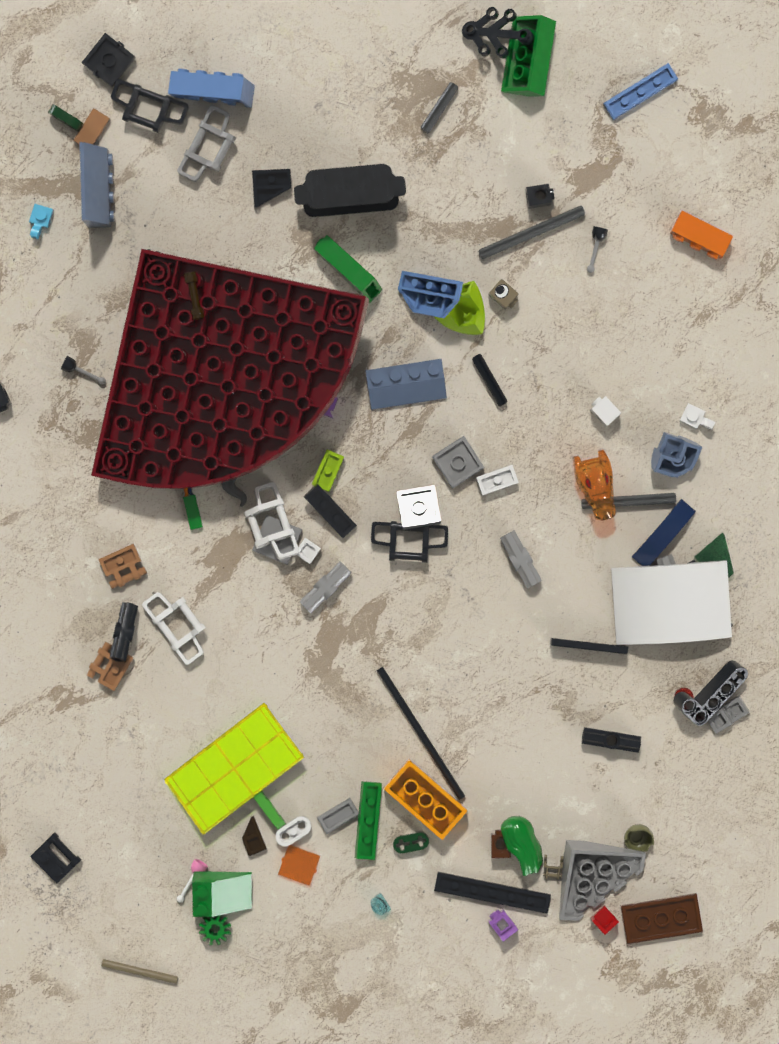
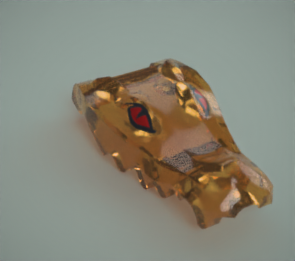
[572,450,616,521]

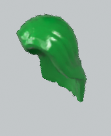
[501,816,543,876]

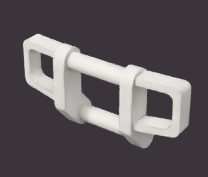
[244,482,299,560]
[142,592,206,665]

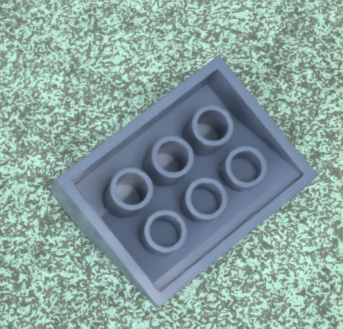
[80,142,115,228]

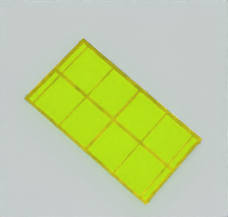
[164,703,305,835]

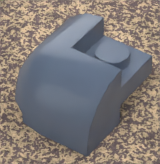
[651,432,702,478]

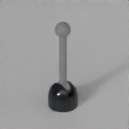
[587,226,608,273]
[61,356,106,385]

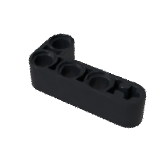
[673,660,748,726]

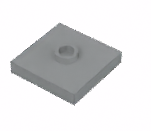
[432,436,485,489]
[252,515,302,565]

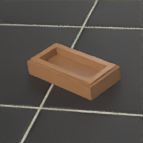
[73,108,110,145]

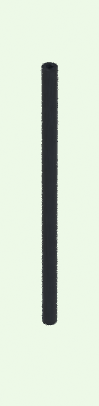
[376,667,465,800]

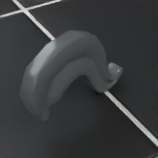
[221,478,247,507]

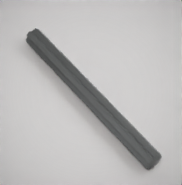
[478,206,585,259]

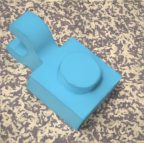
[29,204,54,239]

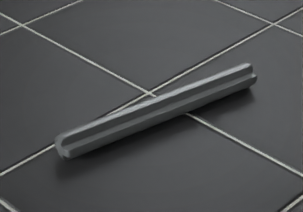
[581,493,676,509]

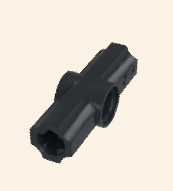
[109,602,138,662]
[581,727,641,753]

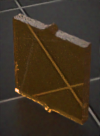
[278,845,320,886]

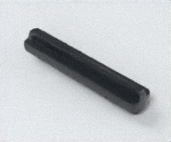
[472,354,508,406]

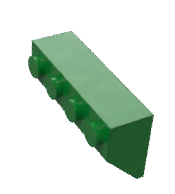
[501,15,556,97]

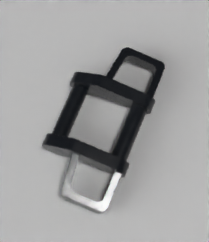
[111,79,189,133]
[371,521,448,563]

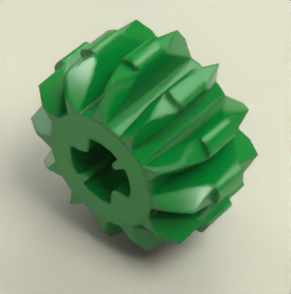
[199,915,231,945]

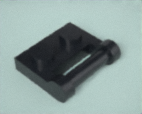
[30,832,82,884]

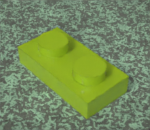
[312,449,344,492]

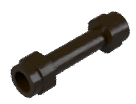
[184,271,205,320]

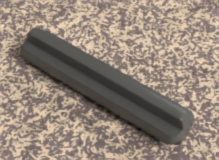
[421,82,458,133]

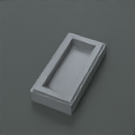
[317,798,359,834]

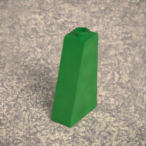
[314,235,383,303]

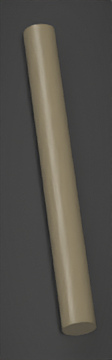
[101,959,178,984]

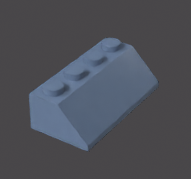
[365,359,447,410]

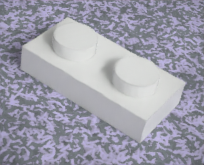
[476,465,519,495]

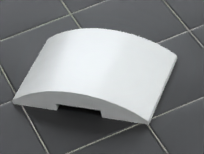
[611,560,732,645]

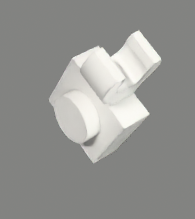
[680,403,715,430]

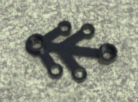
[462,7,534,58]

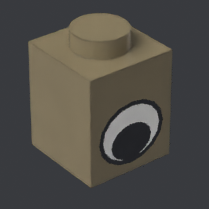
[488,279,519,310]

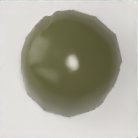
[624,824,654,852]

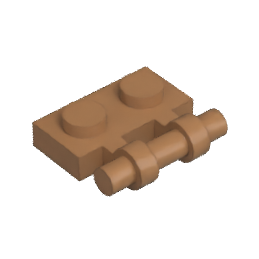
[98,544,147,589]
[86,641,134,691]

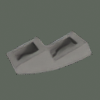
[708,695,750,734]

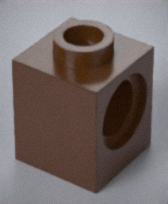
[491,830,511,858]

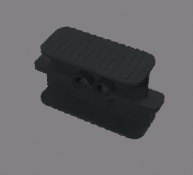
[294,164,406,217]

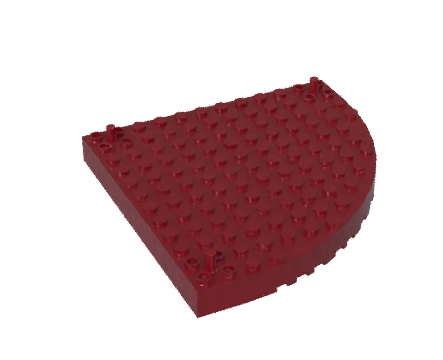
[91,249,369,489]

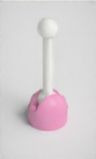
[177,859,208,903]

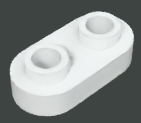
[276,816,311,846]

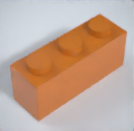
[670,211,733,260]

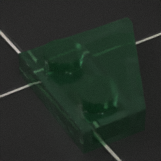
[694,533,734,578]

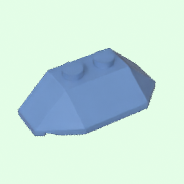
[398,271,463,318]

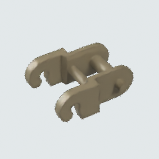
[543,855,563,881]

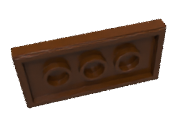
[620,893,703,944]

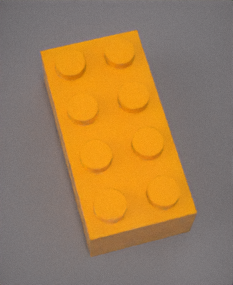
[384,759,467,840]

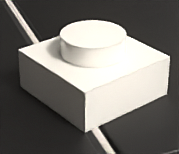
[297,538,321,564]

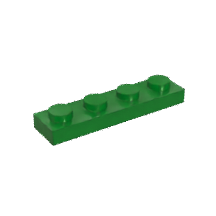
[354,781,382,860]

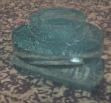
[371,893,391,915]

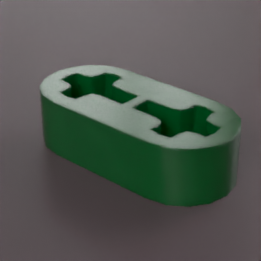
[48,104,83,131]
[393,832,429,853]

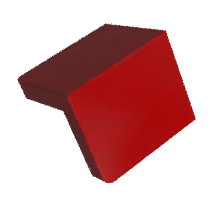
[590,905,619,935]

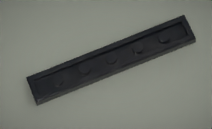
[434,871,551,914]

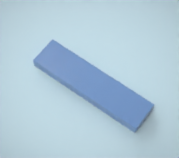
[603,63,678,120]

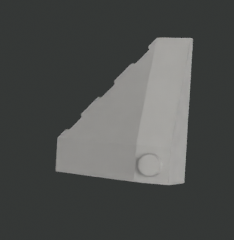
[559,840,646,921]

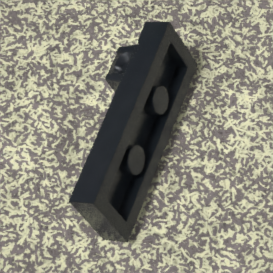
[303,484,357,538]

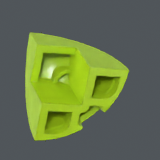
[433,281,485,335]

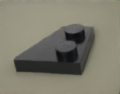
[252,169,292,208]

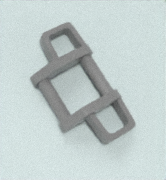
[177,105,236,182]

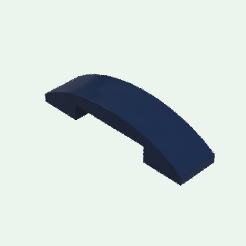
[632,499,696,566]

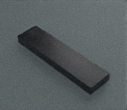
[550,638,628,654]

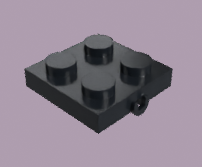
[81,33,136,87]

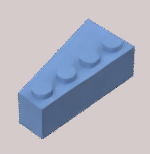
[168,69,255,108]

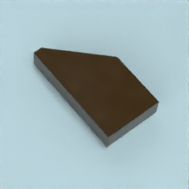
[242,816,267,856]

